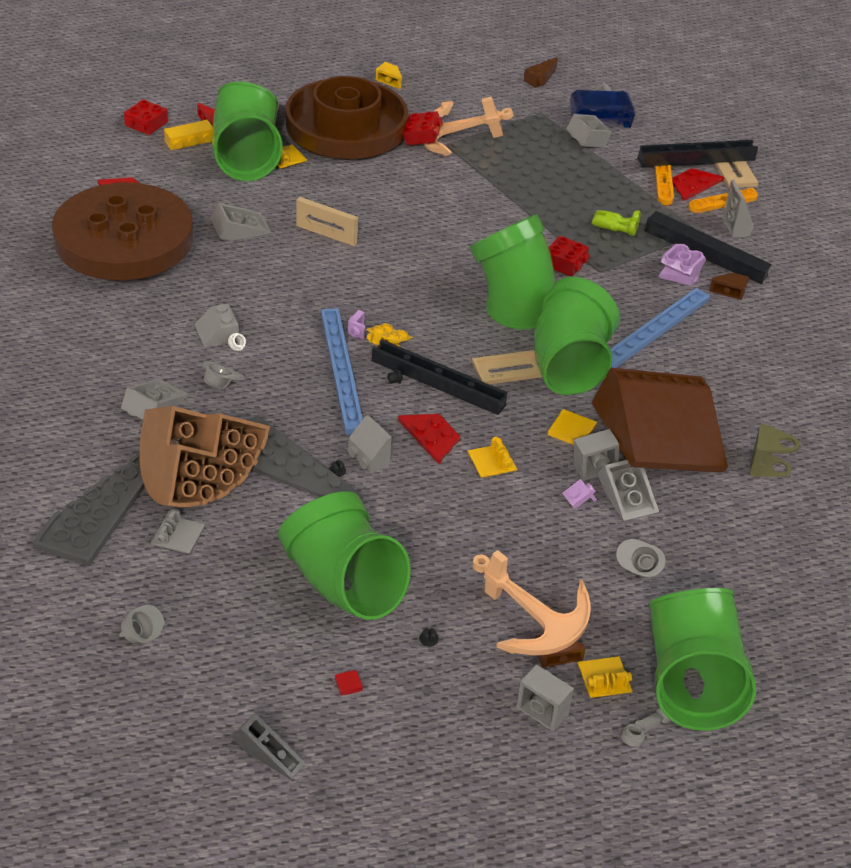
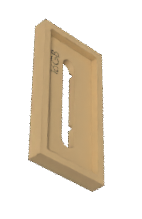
[714,161,758,188]
[296,197,358,246]
[472,350,542,384]

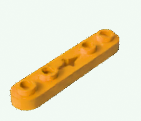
[654,165,674,205]
[688,188,758,213]

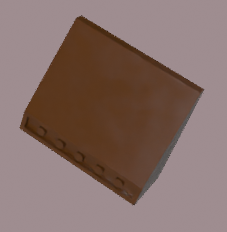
[591,368,728,472]

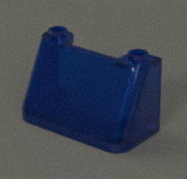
[570,90,635,128]

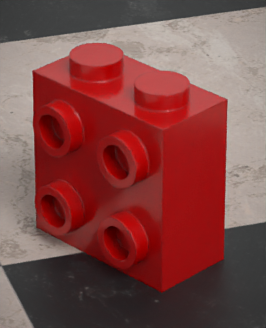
[124,99,168,135]
[402,111,443,145]
[548,235,590,277]

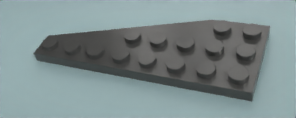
[249,415,363,501]
[32,452,145,566]

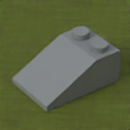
[722,180,754,237]
[210,203,271,241]
[121,379,189,419]
[597,460,659,521]

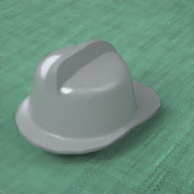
[202,361,245,389]
[616,539,666,577]
[119,604,165,643]

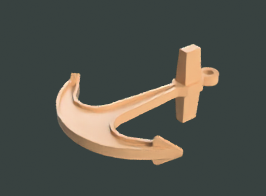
[423,97,513,156]
[472,550,591,655]

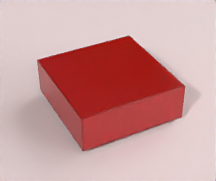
[335,670,363,696]

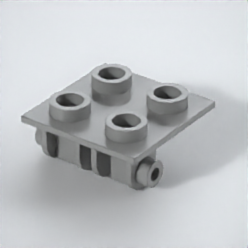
[151,508,205,554]

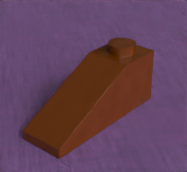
[523,57,558,88]

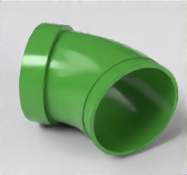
[212,82,283,181]
[469,213,555,329]
[534,277,620,395]
[278,491,411,620]
[648,588,756,731]

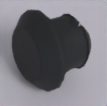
[387,368,403,384]
[329,460,346,477]
[419,628,439,647]

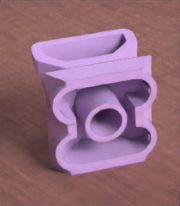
[658,244,706,286]

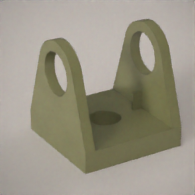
[750,424,799,477]

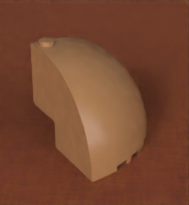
[140,406,270,507]

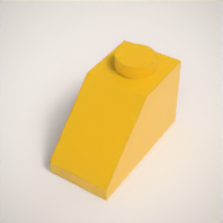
[375,62,402,89]

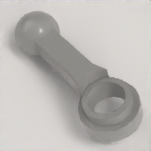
[621,708,671,747]

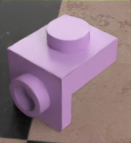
[348,310,365,339]
[562,479,597,508]

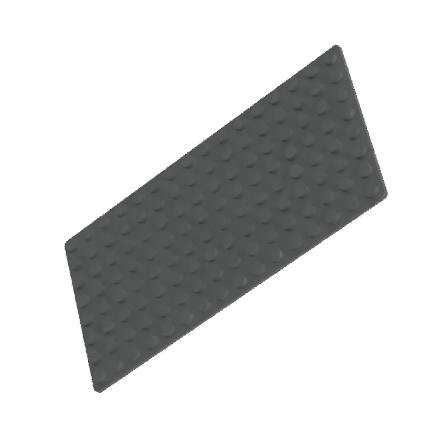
[447,113,693,273]

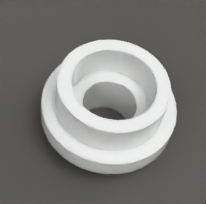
[228,333,246,351]

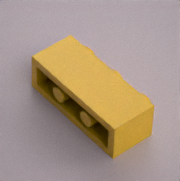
[164,120,213,150]

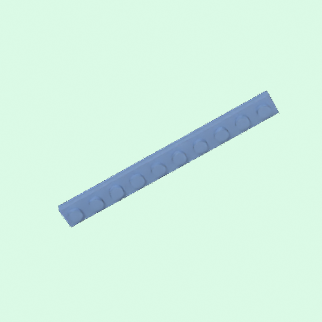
[610,288,710,368]
[321,308,363,435]

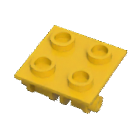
[277,144,307,169]
[367,323,413,347]
[467,437,517,478]
[577,656,632,698]

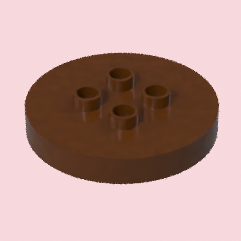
[286,76,408,159]
[52,182,193,280]

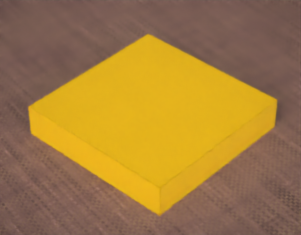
[548,409,597,445]

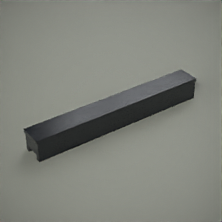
[637,140,758,167]
[645,211,772,284]
[371,339,508,415]

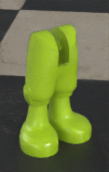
[591,210,641,236]

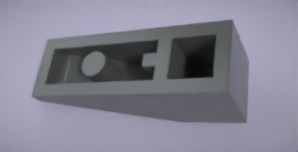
[231,713,306,779]

